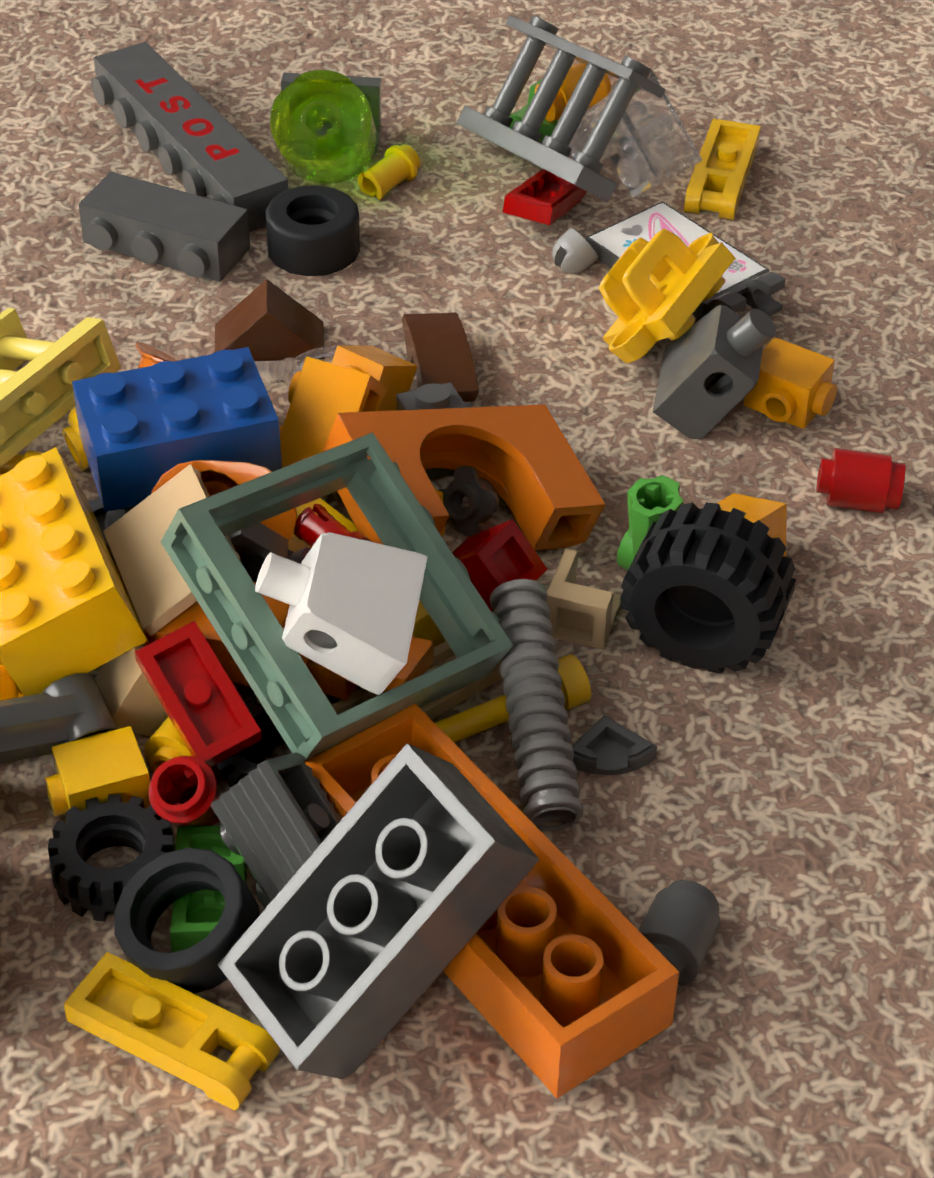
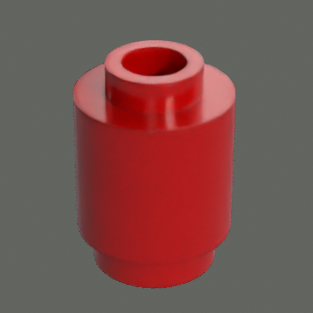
[816,448,906,513]

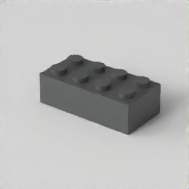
[218,743,540,1079]

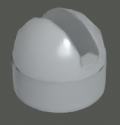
[552,228,598,273]

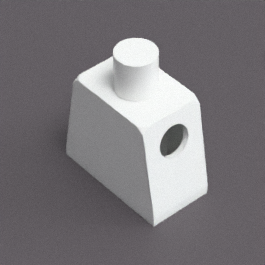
[255,532,428,695]

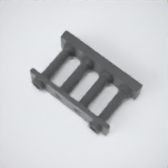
[456,15,666,202]

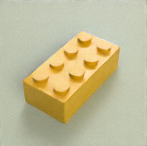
[0,447,148,696]

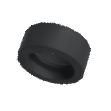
[114,848,260,993]

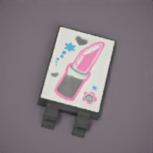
[586,201,786,324]

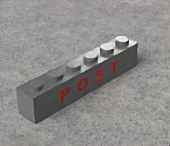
[91,42,289,232]

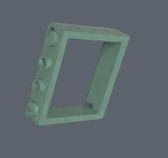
[161,433,513,761]

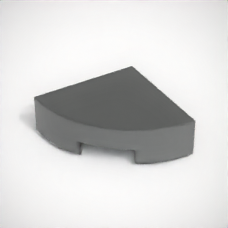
[572,715,657,775]

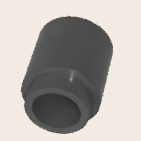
[638,880,720,986]

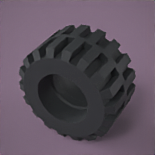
[620,502,796,673]

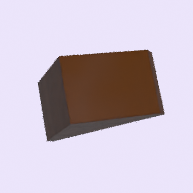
[214,279,325,361]

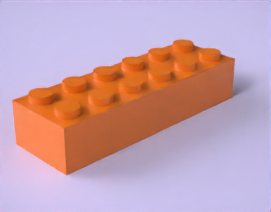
[305,704,679,1099]

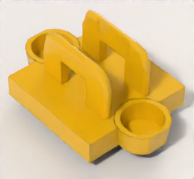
[599,228,736,364]

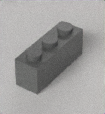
[79,172,250,282]

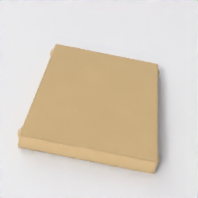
[103,464,241,636]

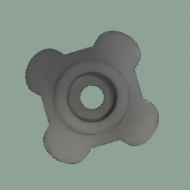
[439,466,499,537]

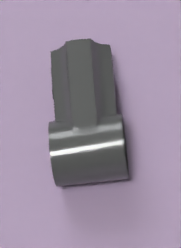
[0,673,118,764]

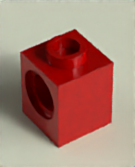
[452,519,548,612]

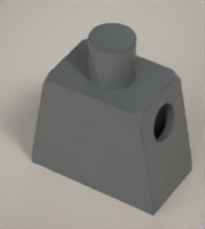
[653,305,776,440]

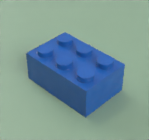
[72,347,282,512]

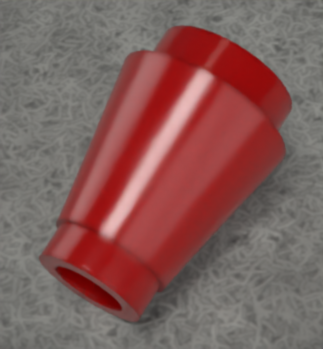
[149,756,220,827]

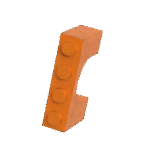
[322,404,606,550]

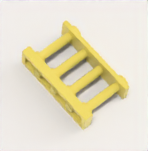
[0,308,121,467]

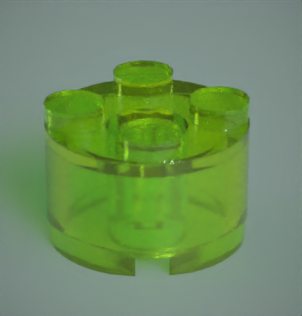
[270,70,377,184]

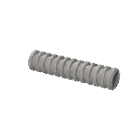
[490,579,584,831]

